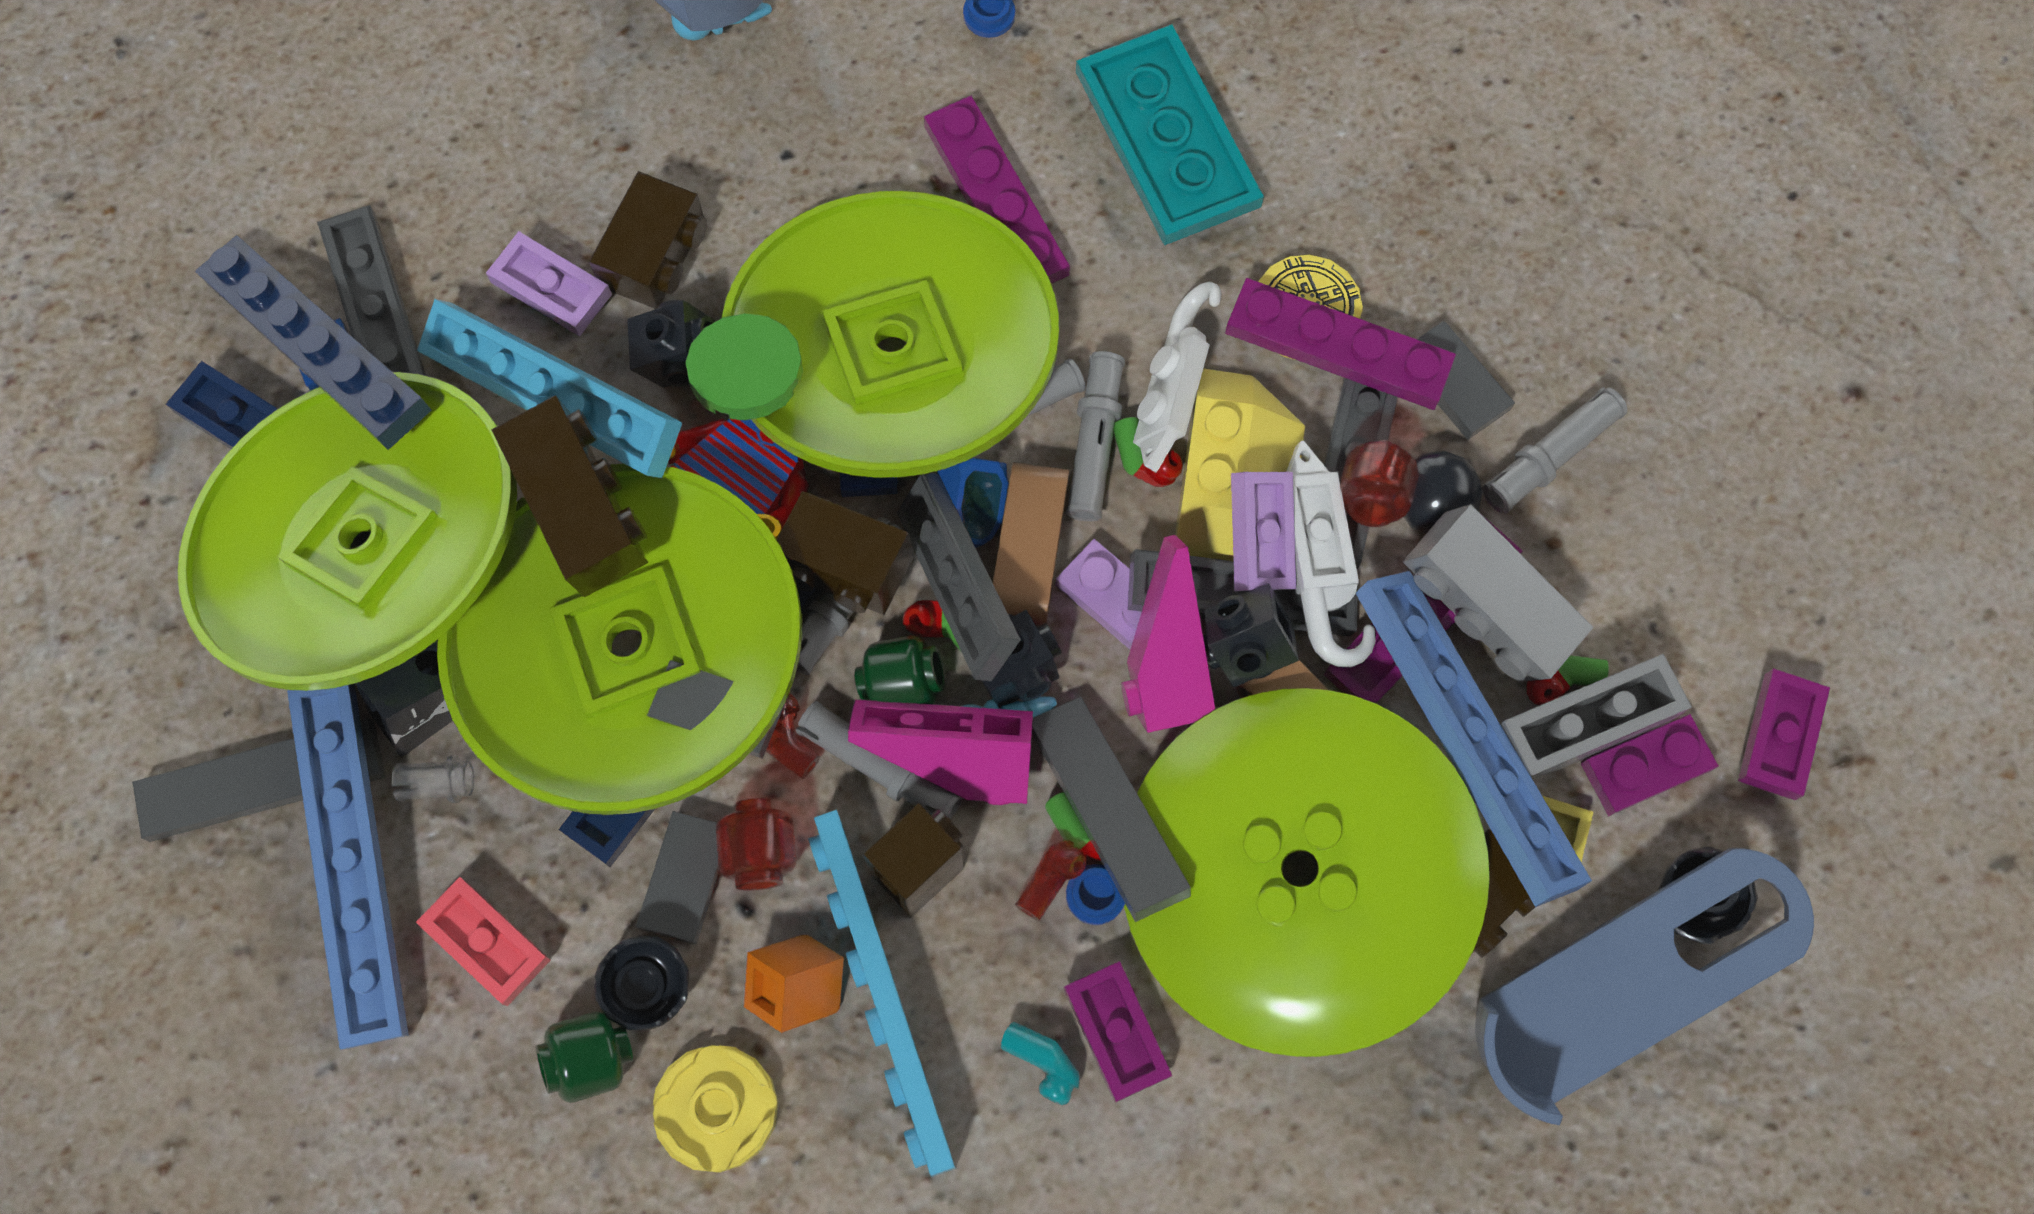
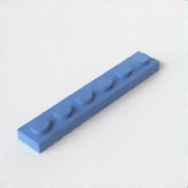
[1356,571,1592,907]
[287,683,409,1050]

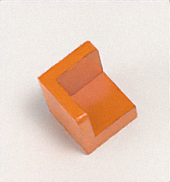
[744,935,844,1033]

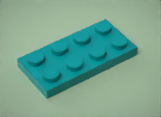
[1076,24,1264,246]

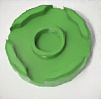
[686,313,803,421]

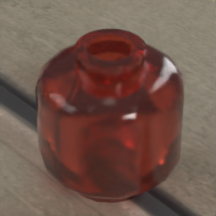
[1340,440,1419,527]
[716,798,797,891]

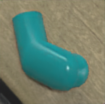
[1001,1022,1080,1106]

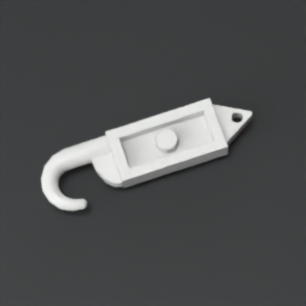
[1133,282,1222,473]
[1286,441,1376,667]

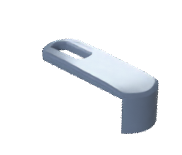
[1475,848,1814,1126]

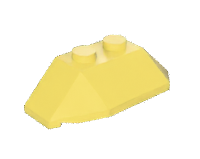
[1175,369,1305,561]

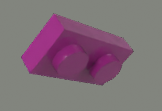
[1738,668,1830,800]
[1581,714,1719,817]
[1064,961,1173,1103]

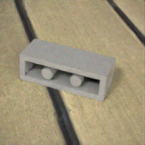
[1402,504,1593,682]
[1500,654,1692,781]

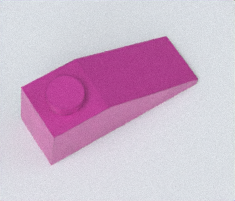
[1121,535,1215,733]
[848,699,1033,805]

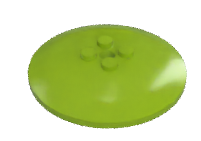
[721,191,1059,478]
[178,372,517,691]
[437,463,802,815]
[1124,688,1489,1057]

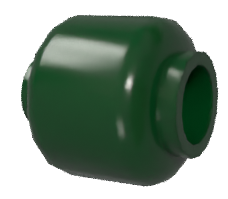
[854,635,945,705]
[536,1012,633,1103]

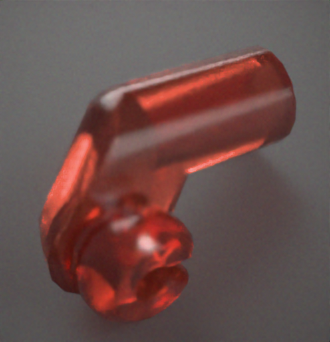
[766,693,820,779]
[1015,840,1086,921]

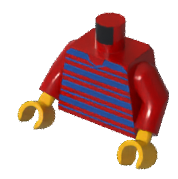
[668,419,809,540]

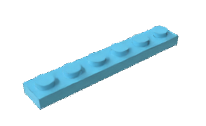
[417,299,682,478]
[808,810,956,1177]

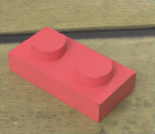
[416,877,551,1006]

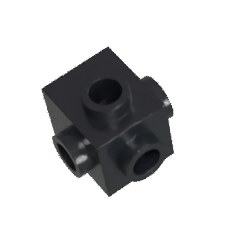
[627,300,715,388]
[1203,583,1299,687]
[982,609,1062,709]

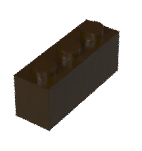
[491,395,649,598]

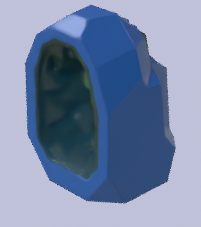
[937,457,1008,548]

